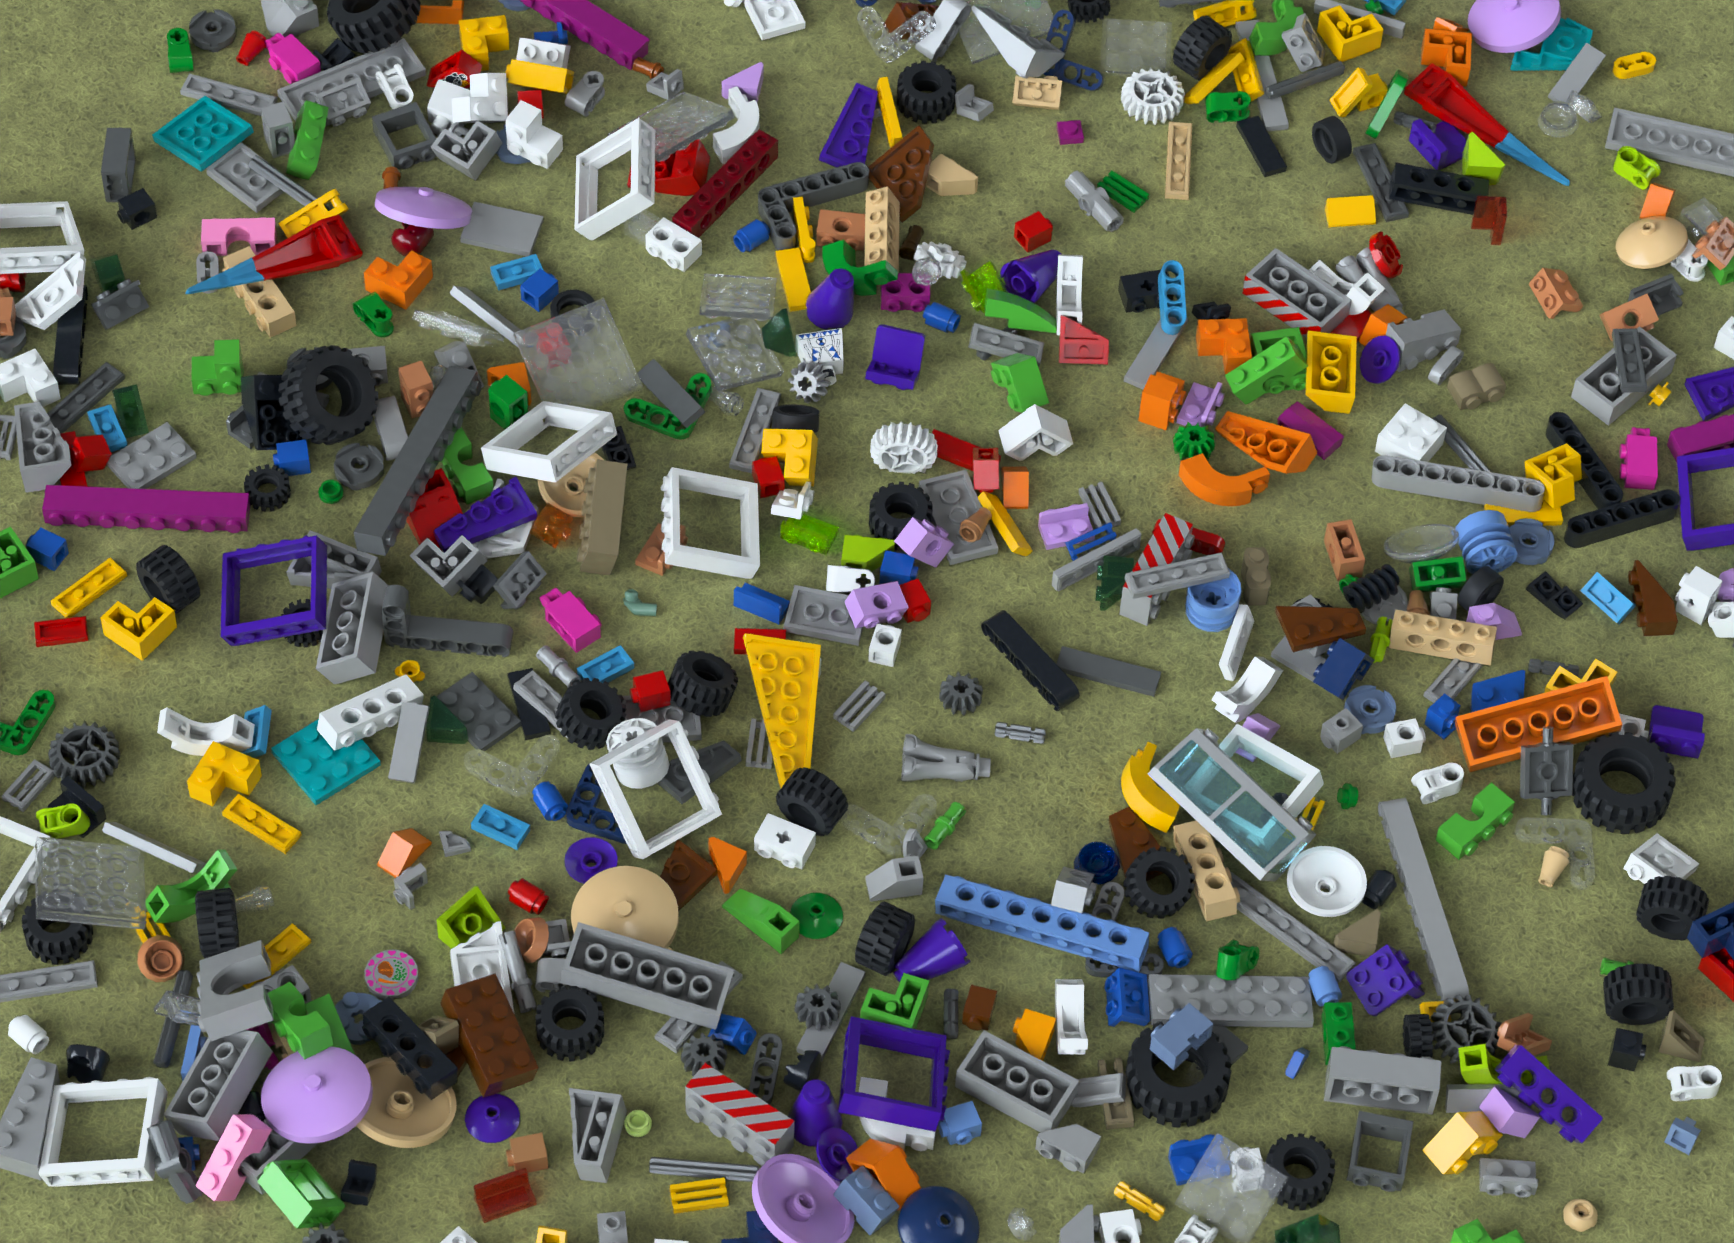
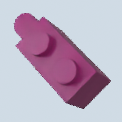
[265,33,321,84]
[1619,427,1658,490]
[540,588,602,653]

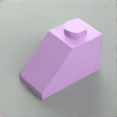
[1466,603,1522,640]

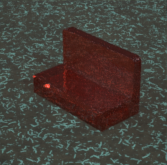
[1471,196,1507,245]
[473,1168,537,1223]

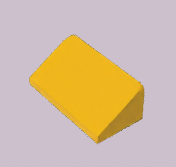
[1325,195,1376,227]

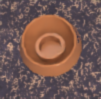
[514,917,549,963]
[137,935,185,982]

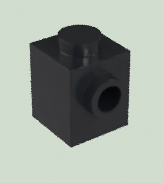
[1608,1028,1646,1071]

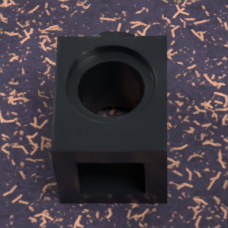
[117,188,157,230]

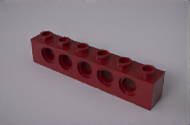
[672,129,778,238]

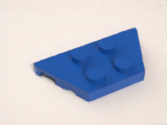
[1470,670,1525,713]

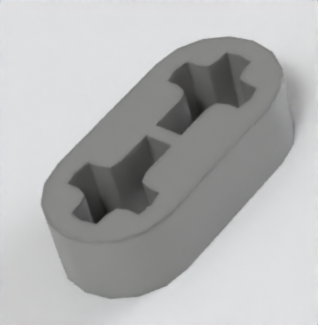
[196,251,220,294]
[1428,346,1464,385]

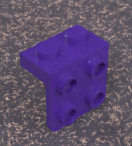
[1409,119,1467,170]
[865,324,925,390]
[1648,705,1705,759]
[1346,944,1425,1016]

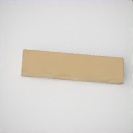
[1165,122,1192,200]

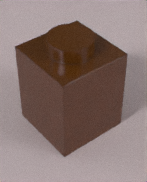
[962,984,997,1031]

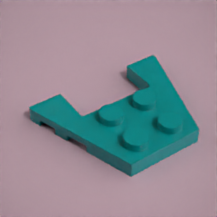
[1510,17,1593,71]

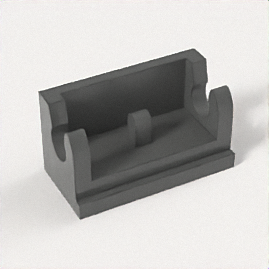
[1628,273,1684,316]

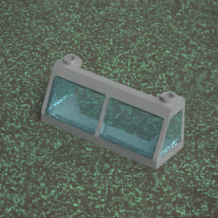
[1148,728,1317,882]

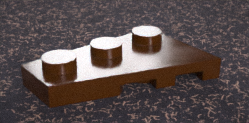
[1275,606,1366,652]
[1108,806,1163,881]
[660,839,717,911]

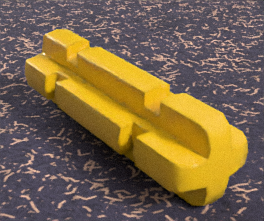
[1114,1181,1165,1221]

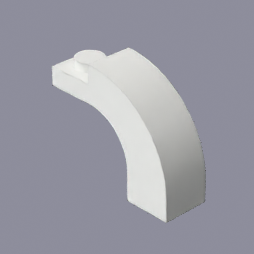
[713,86,759,165]
[1056,254,1083,335]
[1309,260,1385,315]
[1212,657,1283,723]
[157,707,255,756]
[1055,979,1088,1054]
[859,1077,935,1151]

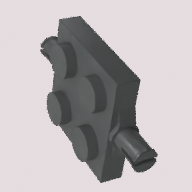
[1520,726,1573,816]

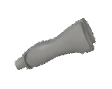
[1335,247,1406,316]
[901,734,991,782]

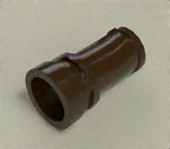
[899,225,924,261]

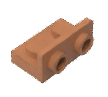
[1692,217,1734,270]
[635,523,688,576]

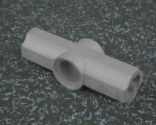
[1065,171,1124,232]

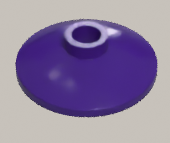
[1360,336,1400,384]
[564,837,618,884]
[465,1094,520,1143]
[816,1127,858,1182]

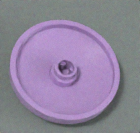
[1468,0,1561,53]
[375,187,472,229]
[261,1046,373,1143]
[752,1154,854,1243]

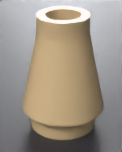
[1538,846,1569,887]

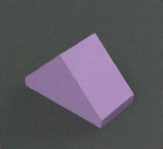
[722,62,764,102]
[1235,713,1280,762]
[1479,1085,1540,1138]

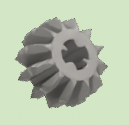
[788,361,831,403]

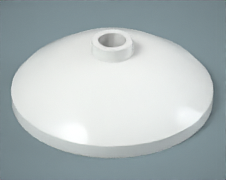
[1287,846,1367,917]

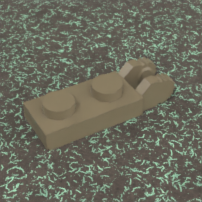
[1098,1058,1134,1130]

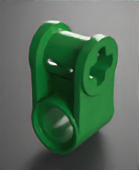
[167,28,194,73]
[1205,91,1251,123]
[352,292,394,337]
[1216,939,1260,980]

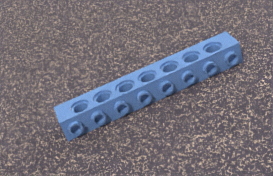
[935,875,1149,972]

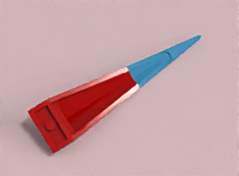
[1404,63,1570,186]
[185,214,363,294]

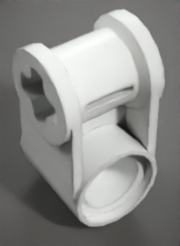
[376,64,413,110]
[1670,239,1708,282]
[826,565,875,592]
[1411,762,1464,804]
[1667,1065,1722,1101]
[1174,1214,1218,1243]

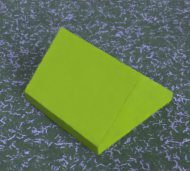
[1462,131,1505,185]
[436,886,505,949]

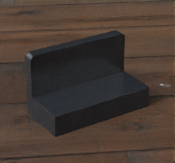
[48,776,106,838]

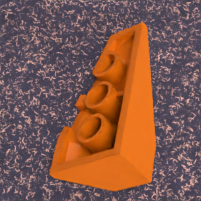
[1215,411,1317,474]

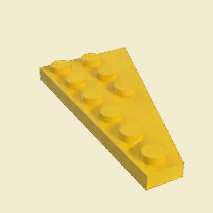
[743,633,821,789]

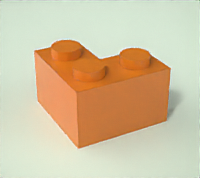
[1421,29,1472,87]
[364,250,433,310]
[1196,318,1252,375]
[1138,371,1187,430]
[846,1138,922,1211]

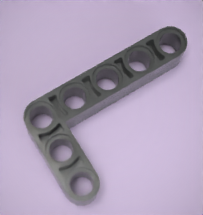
[758,162,869,250]
[382,585,514,657]

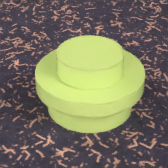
[624,1110,652,1137]

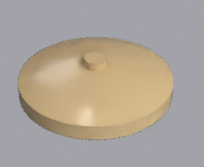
[571,866,679,949]
[356,1057,457,1148]

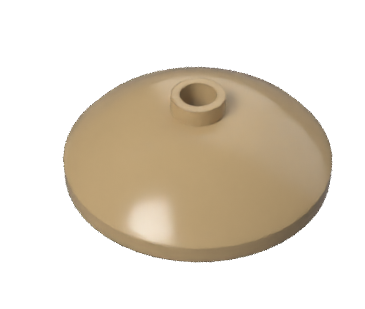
[1616,216,1688,269]
[538,452,604,517]

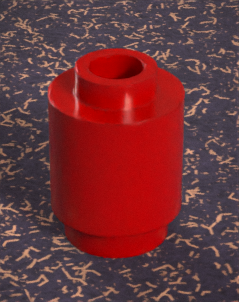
[507,878,549,915]

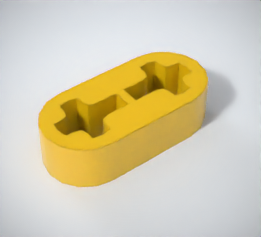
[1612,52,1656,79]

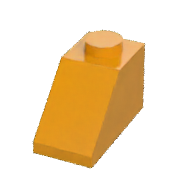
[1013,1008,1056,1061]

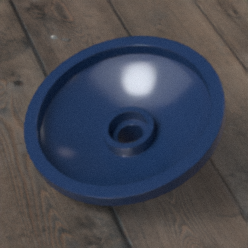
[898,1186,979,1243]

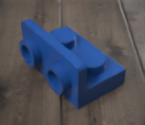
[1104,968,1150,1027]
[1168,1134,1231,1186]

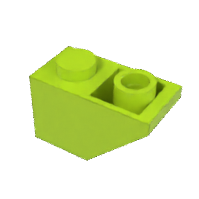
[841,535,895,576]

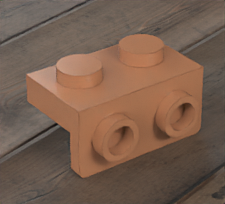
[1529,268,1583,319]
[1497,1013,1552,1056]

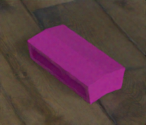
[1277,401,1344,460]

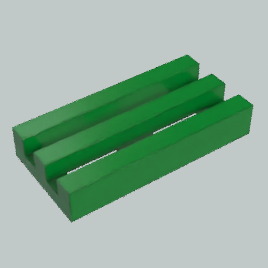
[1097,170,1149,213]

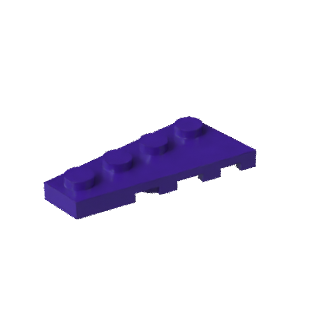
[819,82,878,168]
[1684,367,1734,421]
[434,476,537,553]

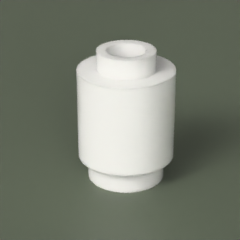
[8,1015,49,1054]

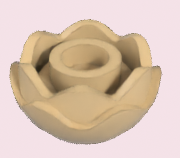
[1563,1199,1598,1232]

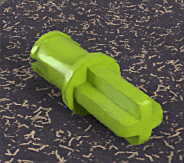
[1369,616,1393,663]

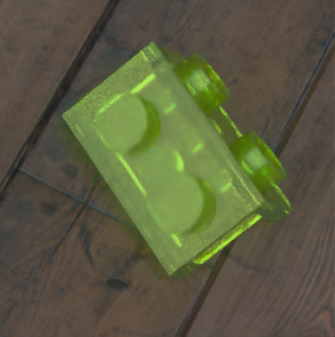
[960,261,1008,314]
[780,514,839,555]

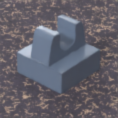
[1664,1117,1701,1155]

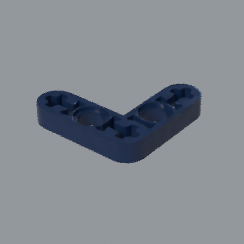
[1043,10,1104,91]
[566,764,639,844]

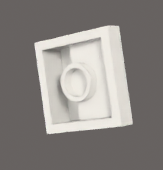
[1623,833,1699,884]

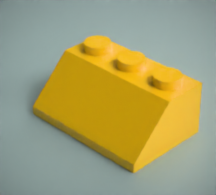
[1305,331,1357,414]

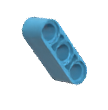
[1158,260,1187,335]

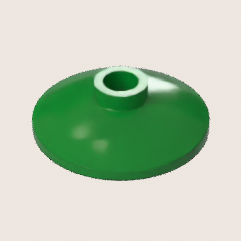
[790,893,843,939]

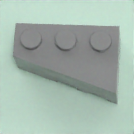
[1385,309,1461,372]
[286,530,382,589]
[569,1088,627,1183]

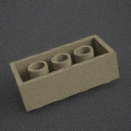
[576,459,627,575]

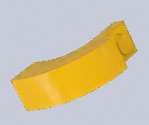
[1121,742,1180,833]

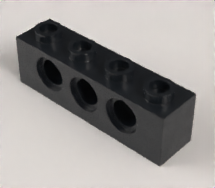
[1389,163,1489,216]
[362,996,457,1100]

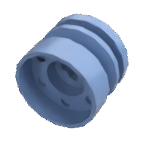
[1455,510,1518,574]
[1185,568,1241,632]

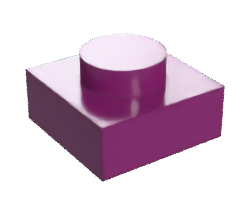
[1056,120,1084,145]

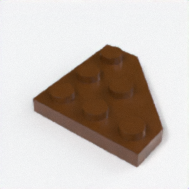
[868,125,934,223]

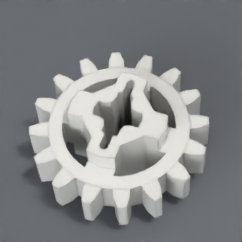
[913,241,967,279]

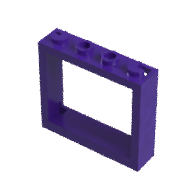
[1677,448,1734,551]
[221,535,327,646]
[838,1016,950,1132]

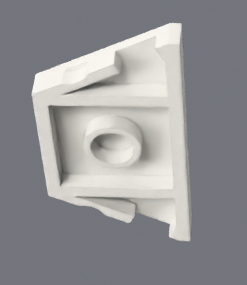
[15,252,86,330]
[472,478,539,559]
[450,921,514,1013]

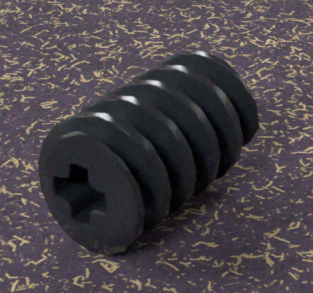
[1343,564,1400,613]

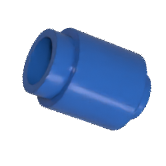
[733,219,770,252]
[923,302,961,333]
[532,781,568,821]
[1158,927,1193,968]

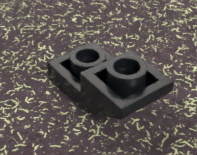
[601,426,636,470]
[1526,571,1583,620]

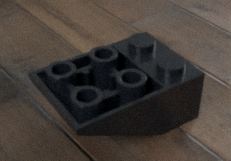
[241,375,303,451]

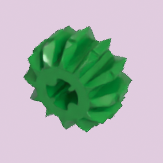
[1173,422,1215,460]

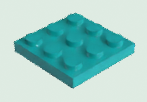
[152,96,254,172]
[271,719,381,805]

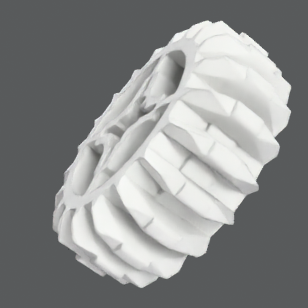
[1121,67,1185,125]
[870,421,938,474]

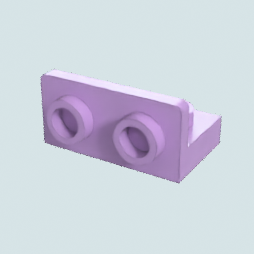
[1176,382,1225,427]
[1038,503,1095,550]

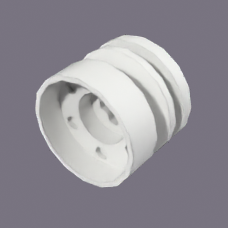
[606,718,670,789]

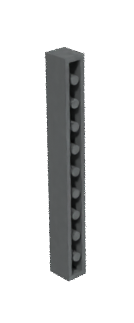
[353,366,481,556]

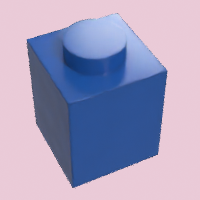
[520,268,559,312]
[273,440,311,476]
[26,527,69,571]
[879,550,919,585]

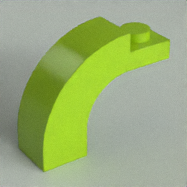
[1458,1044,1550,1084]

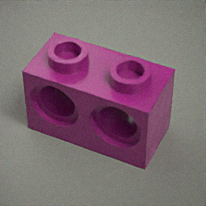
[880,273,930,312]

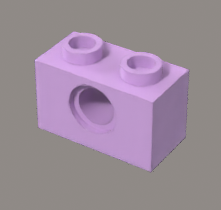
[894,517,954,568]
[845,581,909,628]

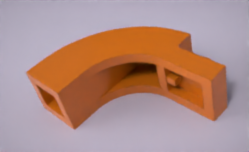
[1179,453,1270,506]

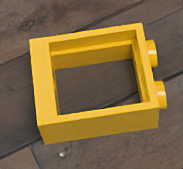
[505,59,575,94]

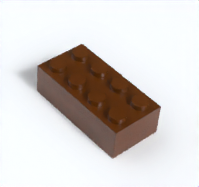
[440,973,539,1098]

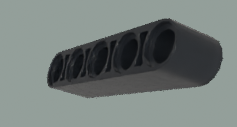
[53,285,88,385]
[1546,412,1623,509]
[1564,489,1680,548]
[981,610,1080,711]

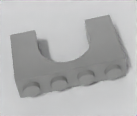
[197,940,274,1041]

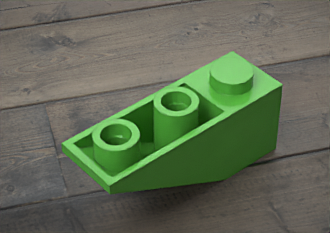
[722,888,800,954]

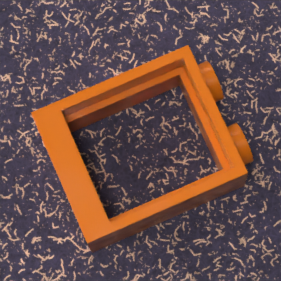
[416,0,465,24]

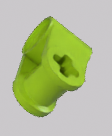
[1613,146,1661,190]
[36,803,90,841]

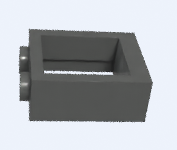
[372,102,437,170]
[101,127,136,202]
[1346,1111,1413,1192]

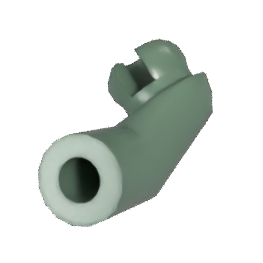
[623,589,657,616]

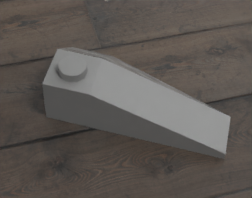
[261,0,319,37]
[971,5,1065,78]
[14,401,71,493]

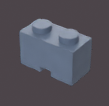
[1150,1003,1213,1070]
[833,1165,900,1236]

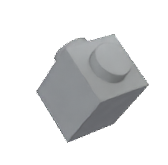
[1320,708,1363,754]

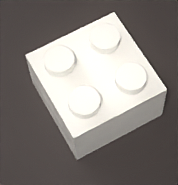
[1375,403,1447,462]

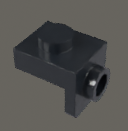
[313,38,355,70]
[1192,301,1231,320]
[457,564,499,604]
[340,1160,377,1206]

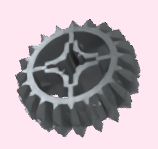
[48,720,121,788]
[1431,994,1501,1064]

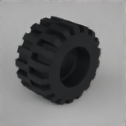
[1173,16,1232,81]
[897,61,956,124]
[869,482,933,550]
[136,545,200,614]
[668,650,738,717]
[555,678,627,750]
[776,767,848,836]
[1123,846,1195,919]
[1636,876,1709,941]
[195,888,240,958]
[22,890,93,965]
[855,901,915,976]
[1603,963,1674,1025]
[535,986,605,1062]
[1264,1133,1335,1210]

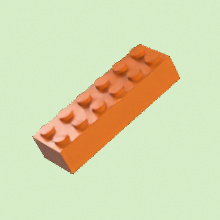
[1455,676,1622,772]

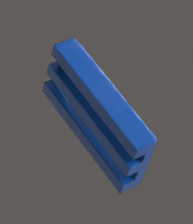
[1065,522,1117,561]

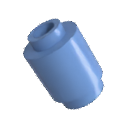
[1308,966,1342,1006]

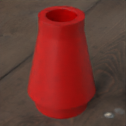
[236,30,267,66]

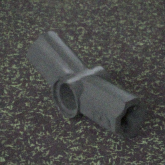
[146,1120,203,1204]

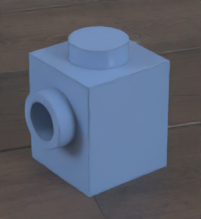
[938,1101,982,1145]

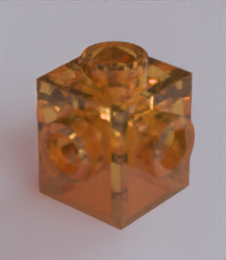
[530,503,574,549]

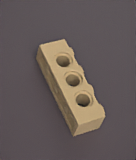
[864,186,900,273]
[222,246,296,338]
[1389,609,1497,666]
[1173,821,1240,922]

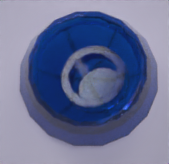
[1074,842,1120,885]

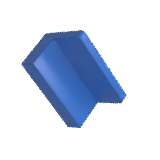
[734,583,790,625]

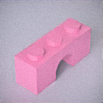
[201,217,277,256]
[196,1114,272,1201]

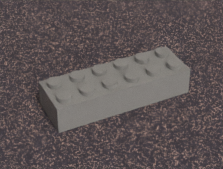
[560,922,734,1030]

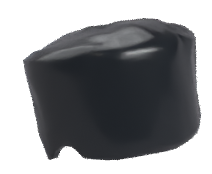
[66,1044,110,1083]
[783,1050,822,1092]

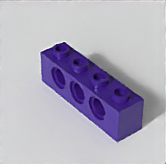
[1494,1045,1603,1143]

